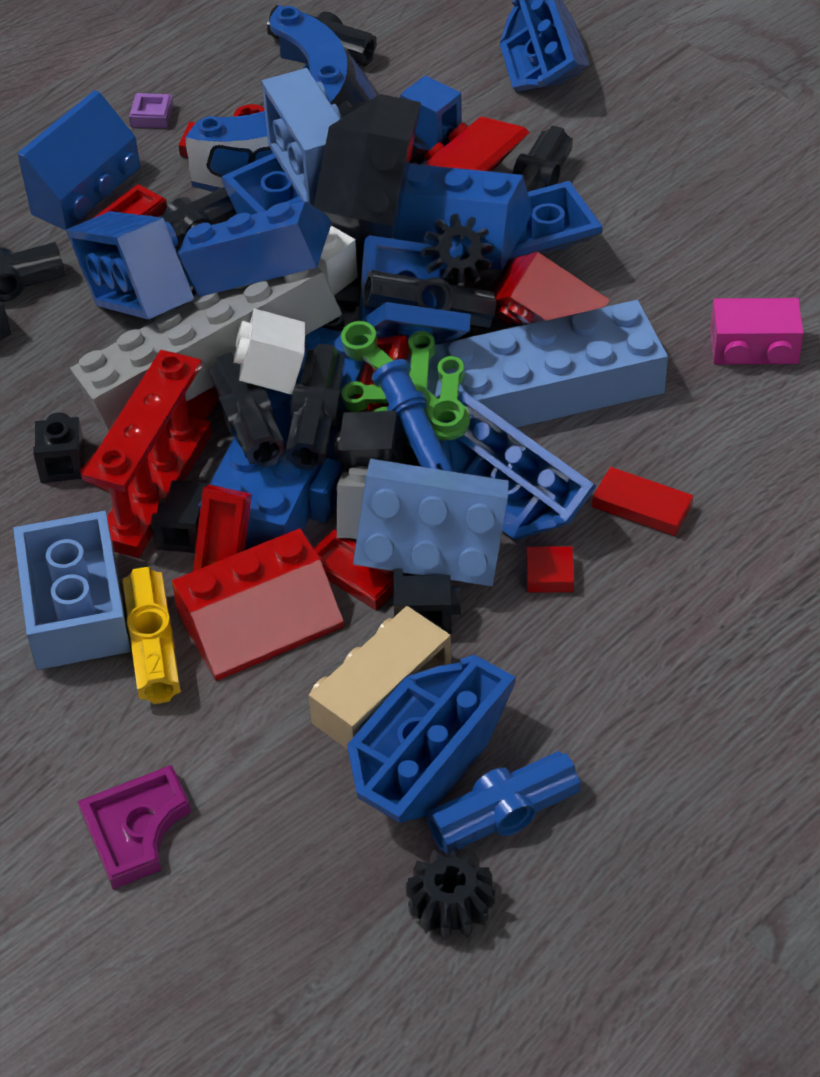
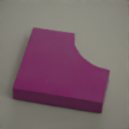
[77,765,191,889]

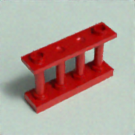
[82,350,213,559]

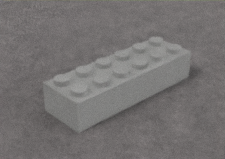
[70,267,342,432]

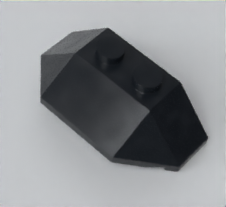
[314,94,421,263]

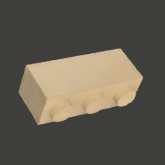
[308,606,451,750]

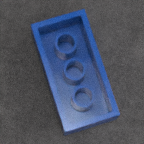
[66,211,194,319]

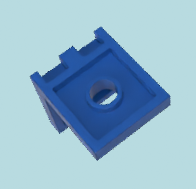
[358,235,471,345]

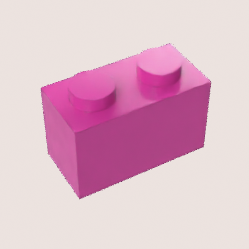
[710,298,804,364]

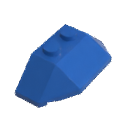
[500,0,590,92]
[441,391,597,541]
[347,655,516,823]

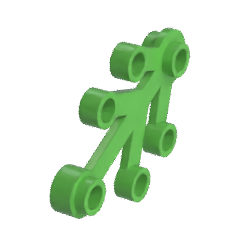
[341,321,470,441]

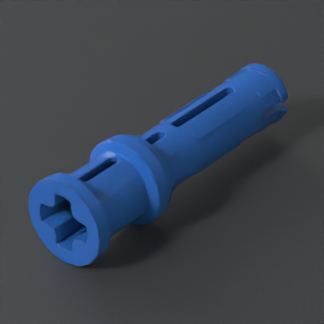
[372,359,454,472]

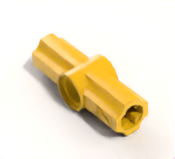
[122,567,181,705]

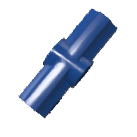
[426,751,581,855]

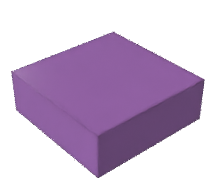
[129,93,174,128]

